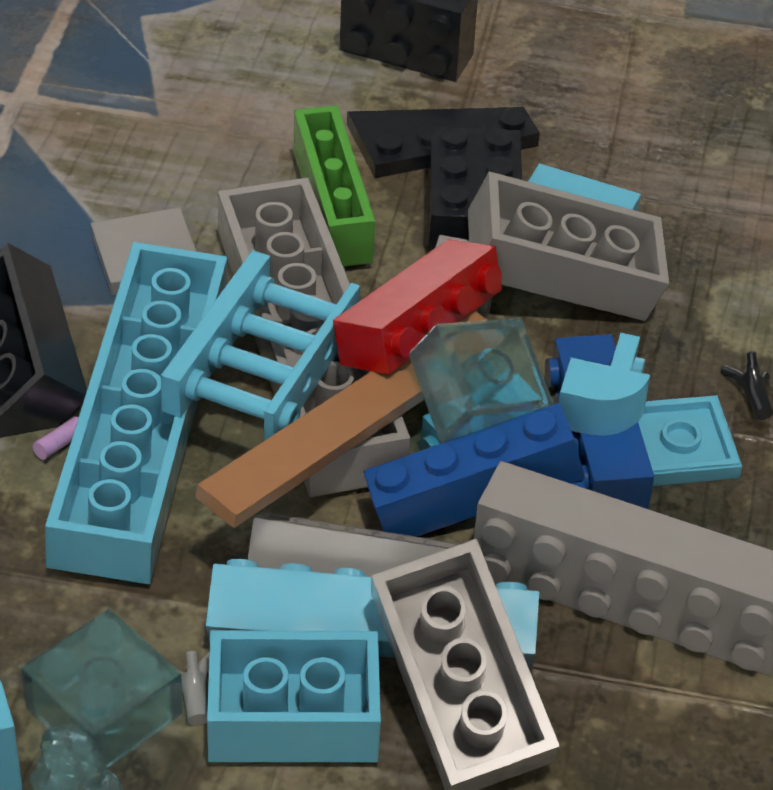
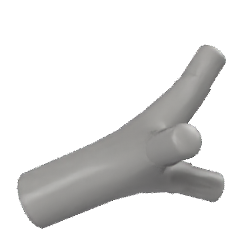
[164,650,210,726]

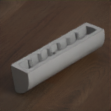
[248,512,459,577]

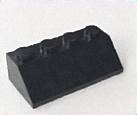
[0,243,87,438]

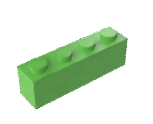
[293,105,375,266]

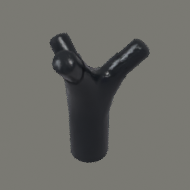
[721,351,773,420]

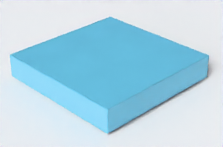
[638,395,742,486]

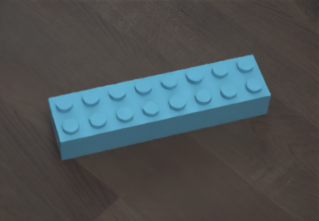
[45,242,227,584]

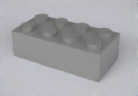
[468,171,669,321]
[371,539,560,790]

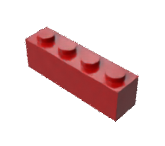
[333,239,502,375]

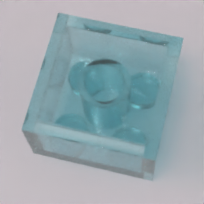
[409,318,554,444]
[21,608,183,776]

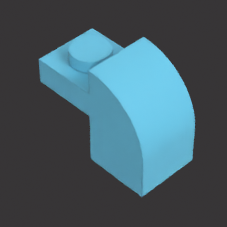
[559,333,650,436]

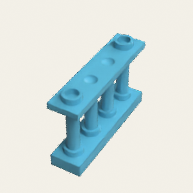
[161,250,360,441]

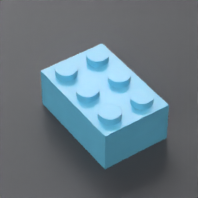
[207,630,381,762]

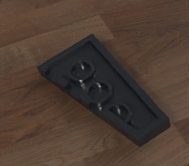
[347,107,540,178]

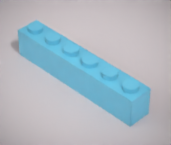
[206,559,539,669]

